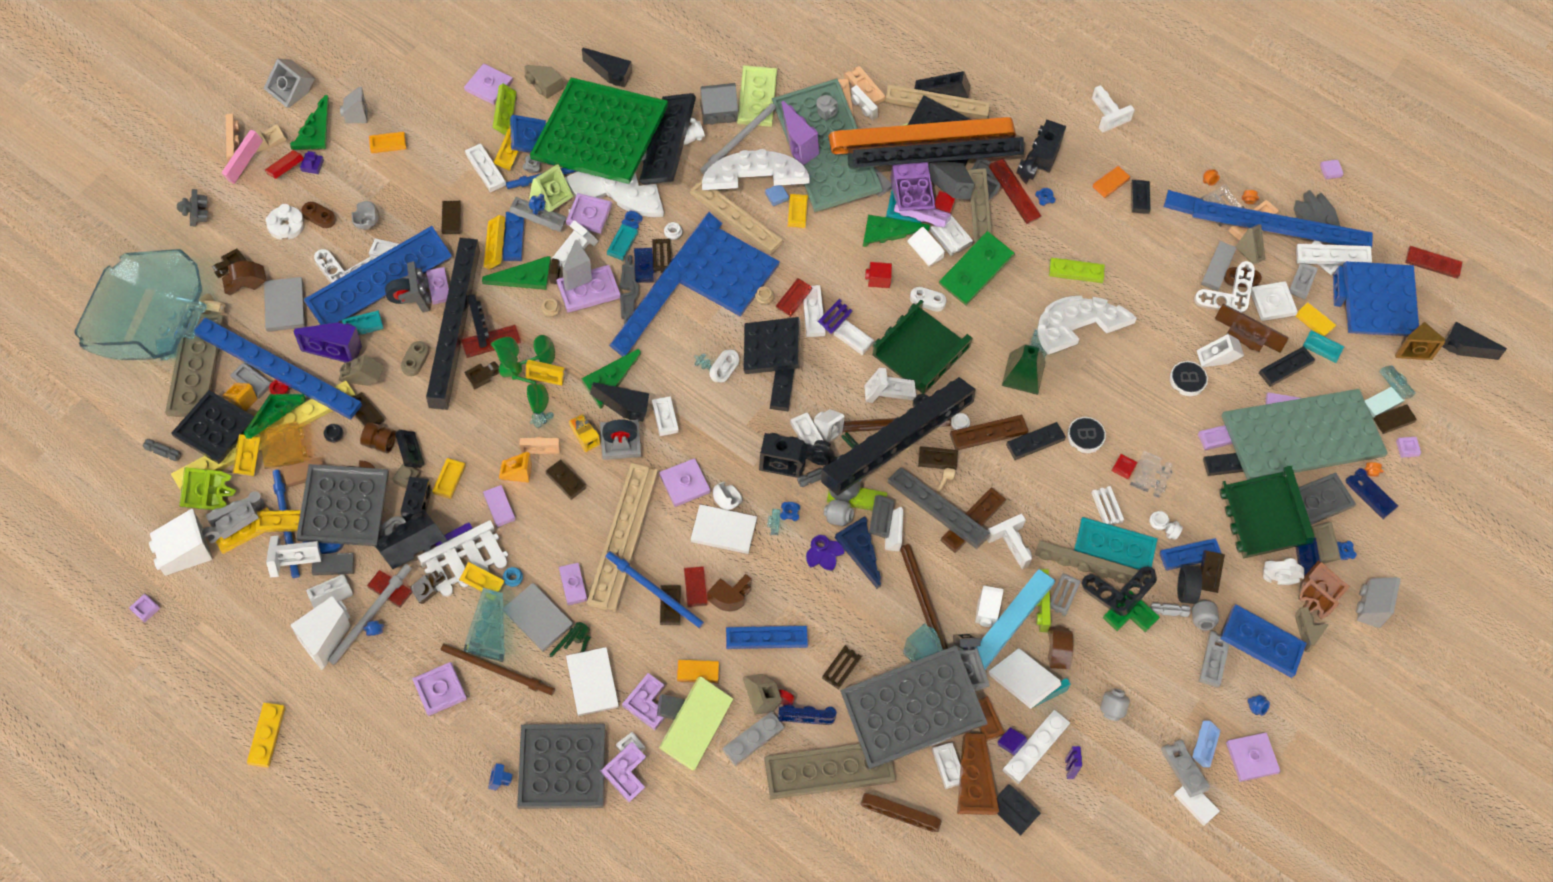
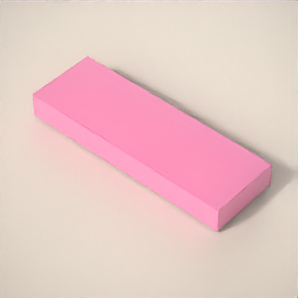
[222,130,263,184]

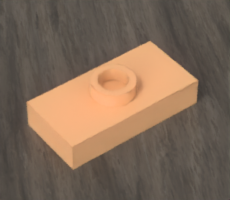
[520,436,560,454]

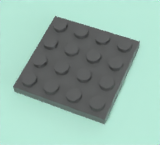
[296,464,389,546]
[517,724,605,809]

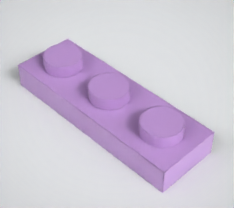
[894,203,951,227]

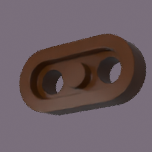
[301,202,336,228]
[1224,267,1262,288]

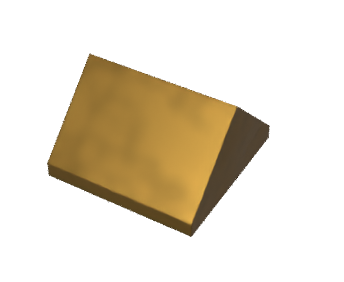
[1395,322,1445,360]

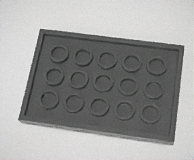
[840,645,988,770]

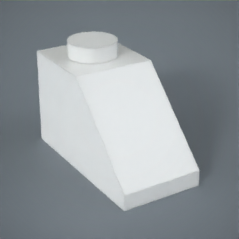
[1197,334,1244,367]
[814,409,845,442]
[975,586,1003,627]

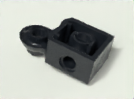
[1016,119,1066,184]
[759,433,836,478]

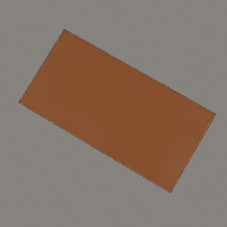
[978,696,1005,742]

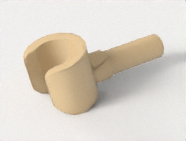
[936,468,955,493]

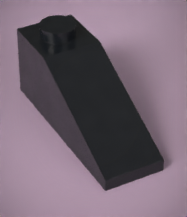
[582,47,632,87]
[914,71,971,98]
[1442,322,1507,360]
[590,382,649,422]

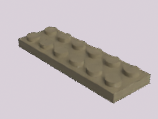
[165,314,224,417]
[764,744,895,800]

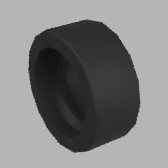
[1177,565,1202,604]

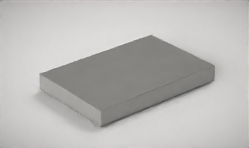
[264,277,305,332]
[502,583,573,652]

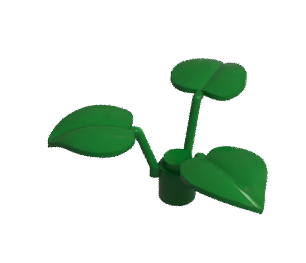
[491,335,555,418]

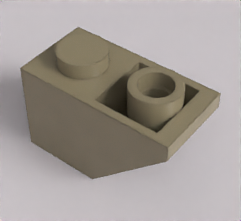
[524,65,563,99]
[339,355,383,386]
[743,674,782,715]

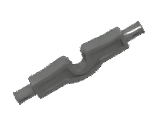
[620,255,639,324]

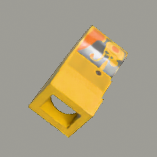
[569,414,600,453]

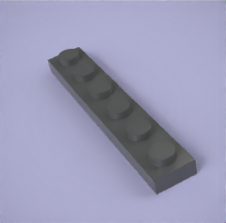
[888,467,990,549]

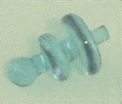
[694,353,712,372]
[530,412,554,428]

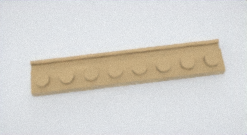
[587,463,658,612]

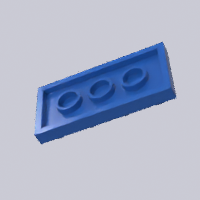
[1220,604,1306,678]

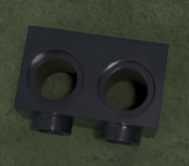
[400,476,432,522]

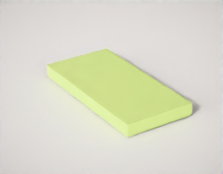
[737,65,777,127]
[659,677,733,770]

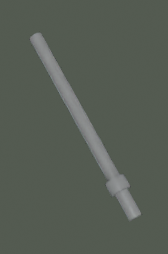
[700,103,776,175]
[328,564,412,665]

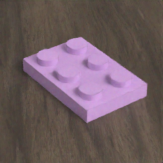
[556,265,620,313]

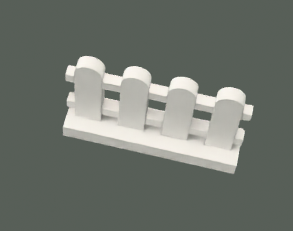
[418,520,508,597]

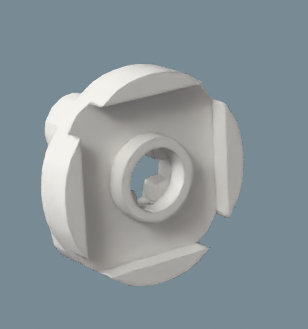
[266,204,304,240]
[1263,558,1304,585]

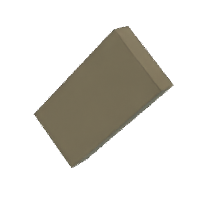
[1312,522,1341,564]

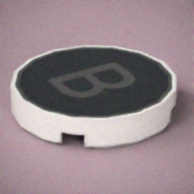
[1170,361,1208,396]
[1067,417,1106,453]

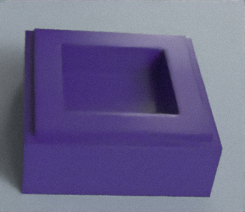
[997,727,1027,756]

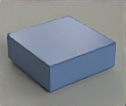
[765,185,789,206]

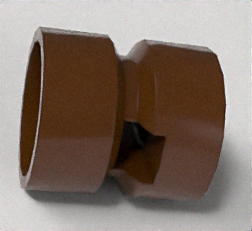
[360,422,396,454]

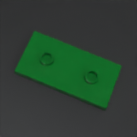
[939,231,1015,306]

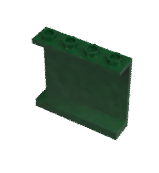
[872,300,973,394]

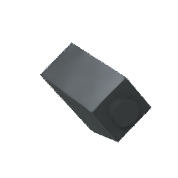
[928,161,974,199]

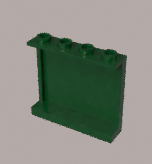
[1219,466,1315,559]

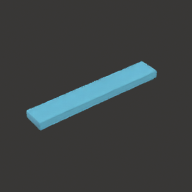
[975,569,1055,670]

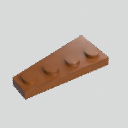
[957,733,999,815]

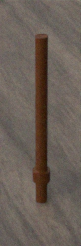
[441,643,555,696]

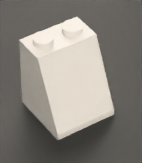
[149,509,212,576]
[290,596,351,670]

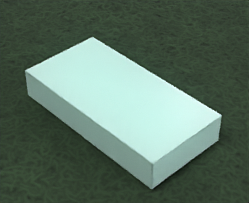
[1365,386,1405,419]

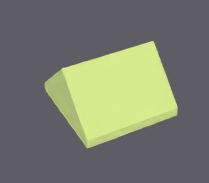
[529,164,573,212]

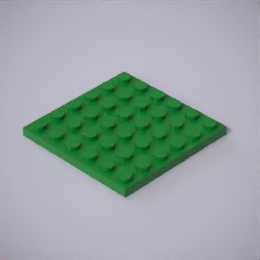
[530,77,668,184]

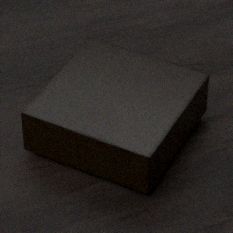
[549,258,561,284]

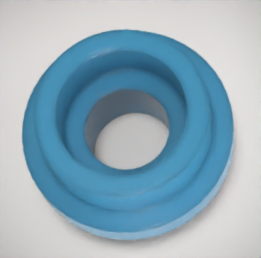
[503,567,523,587]

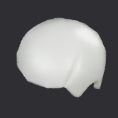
[713,481,743,510]

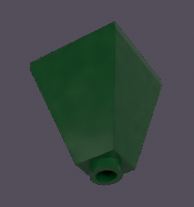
[1002,344,1046,395]

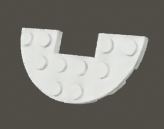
[702,149,809,190]
[599,150,664,217]
[1037,296,1137,355]

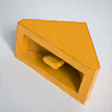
[222,383,258,411]
[499,452,532,483]

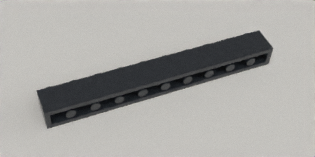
[848,135,1024,168]
[426,238,480,410]
[821,377,976,496]

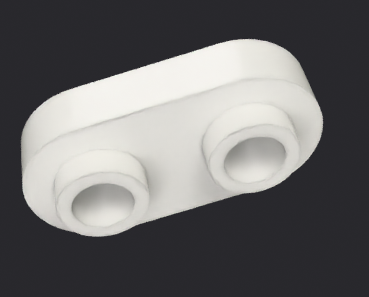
[910,287,946,312]
[710,350,739,382]

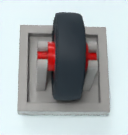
[600,419,641,460]

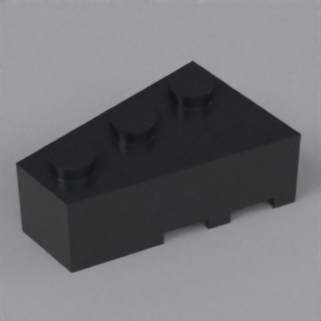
[375,510,448,569]

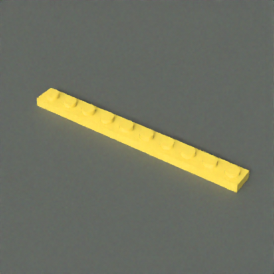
[171,381,356,491]

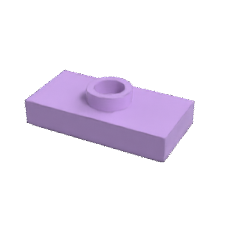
[426,267,449,304]
[559,563,587,605]

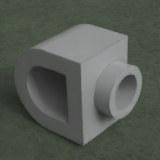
[816,95,838,121]

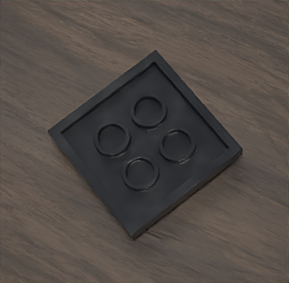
[743,317,800,374]
[171,390,254,464]

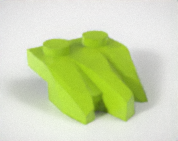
[179,467,236,510]

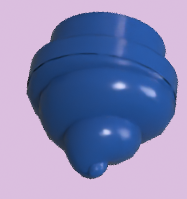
[1247,695,1270,716]

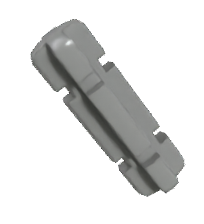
[1150,602,1190,617]

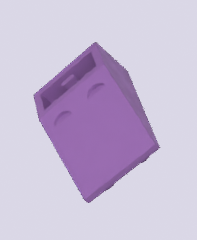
[781,101,819,165]
[890,162,935,211]

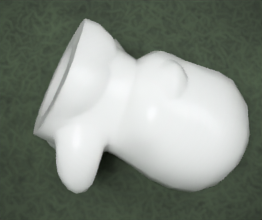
[684,118,705,145]

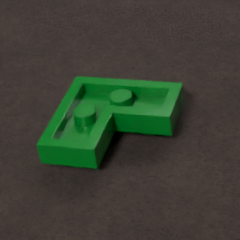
[1103,590,1160,633]

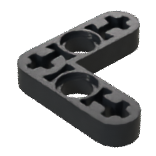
[1082,566,1157,616]

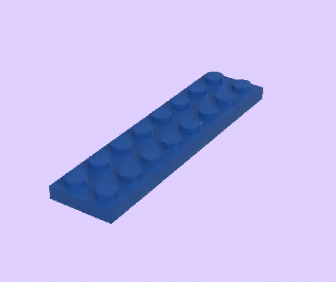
[304,226,452,325]

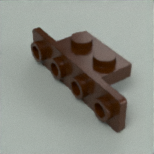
[1215,304,1289,353]

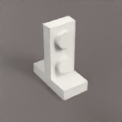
[1092,85,1135,133]
[552,220,598,268]
[864,368,916,403]
[987,514,1032,569]
[266,535,322,578]

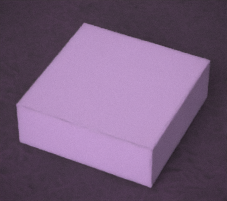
[1320,160,1344,179]
[1396,437,1421,458]
[129,594,160,623]

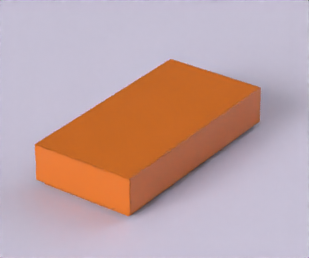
[1093,166,1130,198]

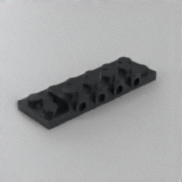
[639,93,696,184]

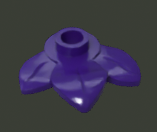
[806,535,844,571]

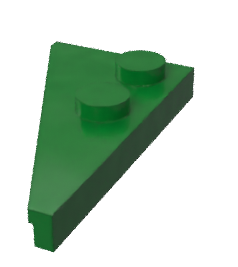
[290,95,329,150]
[863,214,930,247]
[482,256,551,290]
[581,349,641,409]
[244,394,306,439]

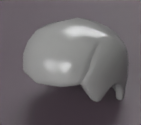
[351,201,379,230]

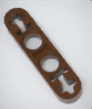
[860,793,942,832]

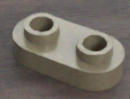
[401,341,429,376]

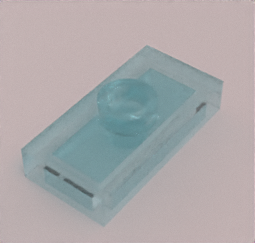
[1379,365,1416,399]

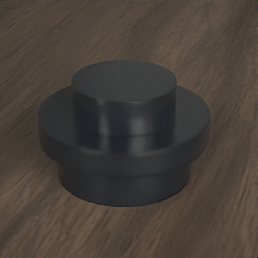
[323,424,344,443]

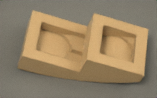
[255,124,287,152]

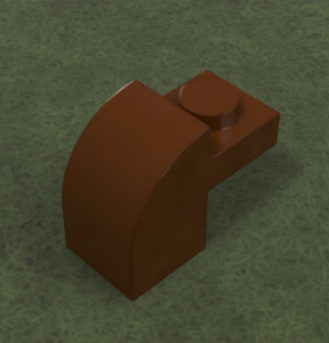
[222,261,267,295]
[707,574,752,612]
[1048,626,1073,670]

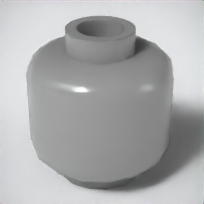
[824,499,854,526]
[1192,600,1219,631]
[1100,688,1130,721]

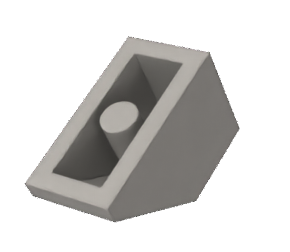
[340,87,368,123]

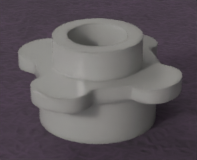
[523,155,542,173]

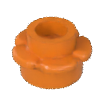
[1203,169,1220,186]
[1242,190,1259,204]
[1364,462,1384,477]

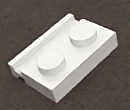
[930,215,973,256]

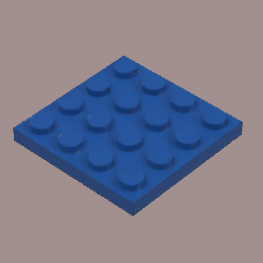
[679,228,780,317]
[1343,261,1419,336]

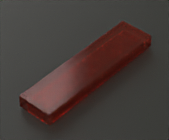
[988,158,1042,225]

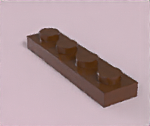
[950,414,1029,450]
[940,487,1006,553]

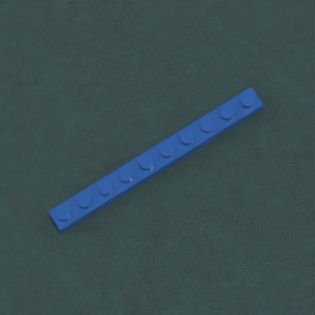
[1192,199,1373,248]
[609,212,723,357]
[193,318,362,420]

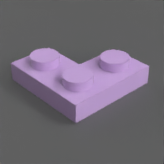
[622,673,665,731]
[600,742,646,802]

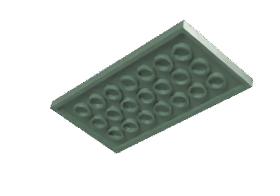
[772,78,882,213]
[1221,389,1388,480]

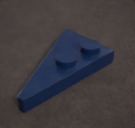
[834,516,881,589]

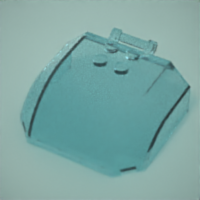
[74,249,207,360]

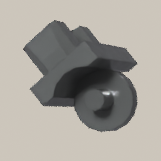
[177,189,208,227]

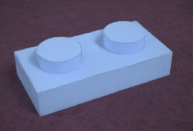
[1193,721,1221,767]

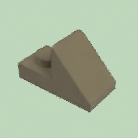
[1295,607,1328,652]

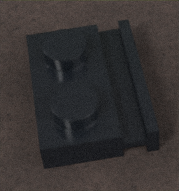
[997,784,1041,836]

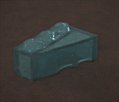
[464,588,505,663]

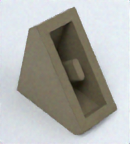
[1235,224,1265,264]

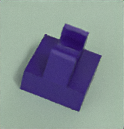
[300,151,324,175]

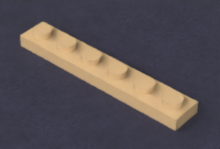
[885,85,990,119]
[690,180,783,255]

